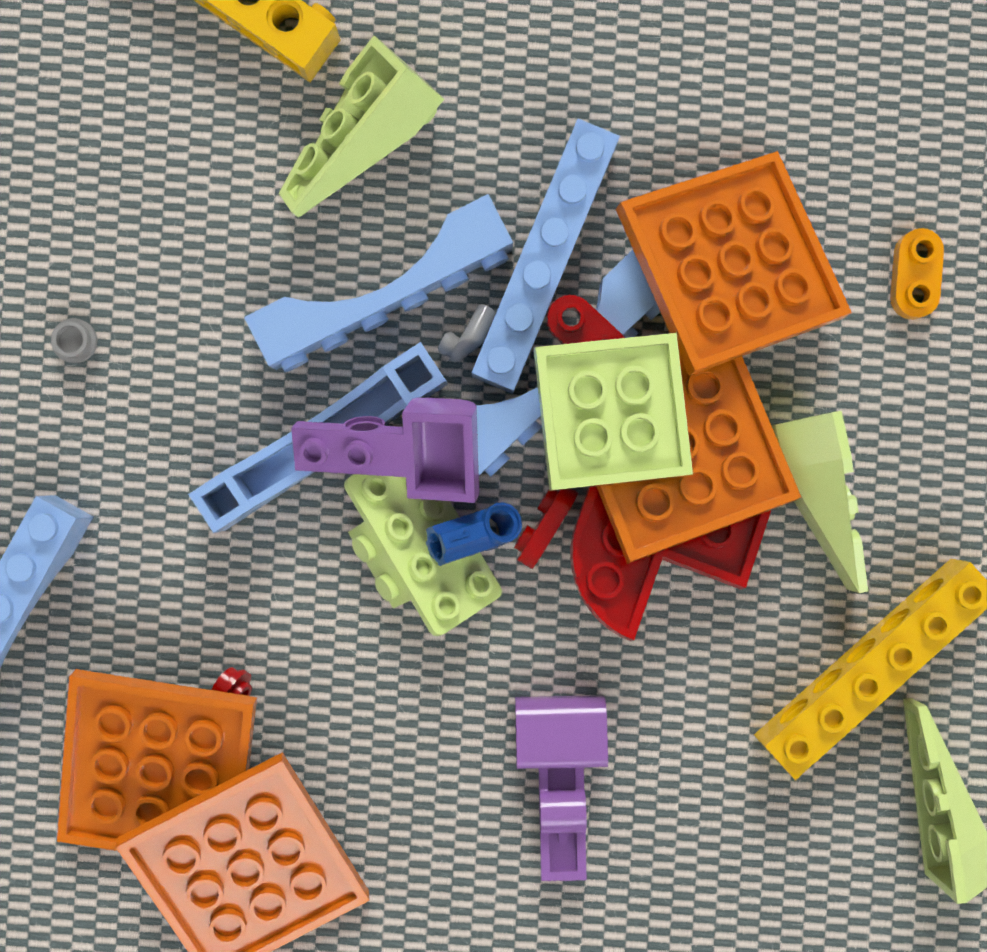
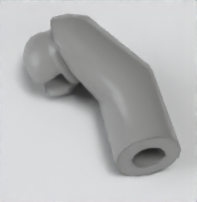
[438,304,496,362]

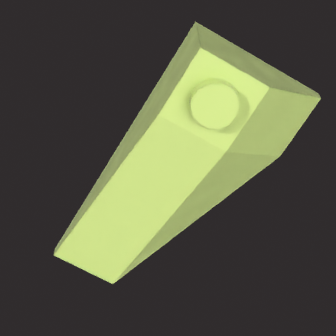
[279,35,444,217]
[771,410,868,593]
[903,698,987,904]

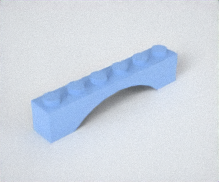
[471,118,620,394]
[244,194,513,372]
[476,249,660,477]
[188,342,448,533]
[0,495,94,668]

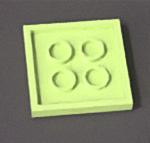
[534,333,693,491]

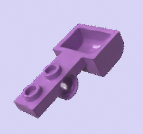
[291,397,479,503]
[515,695,608,881]

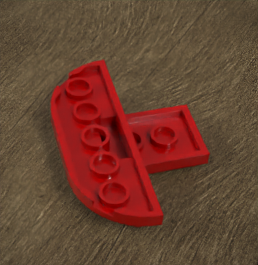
[570,486,772,641]

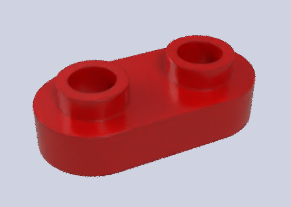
[547,295,625,344]
[513,488,578,569]

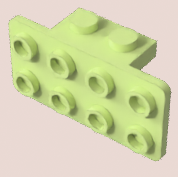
[344,474,502,636]

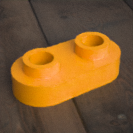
[890,228,944,320]

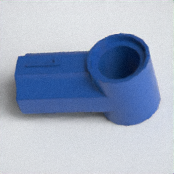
[426,502,522,566]

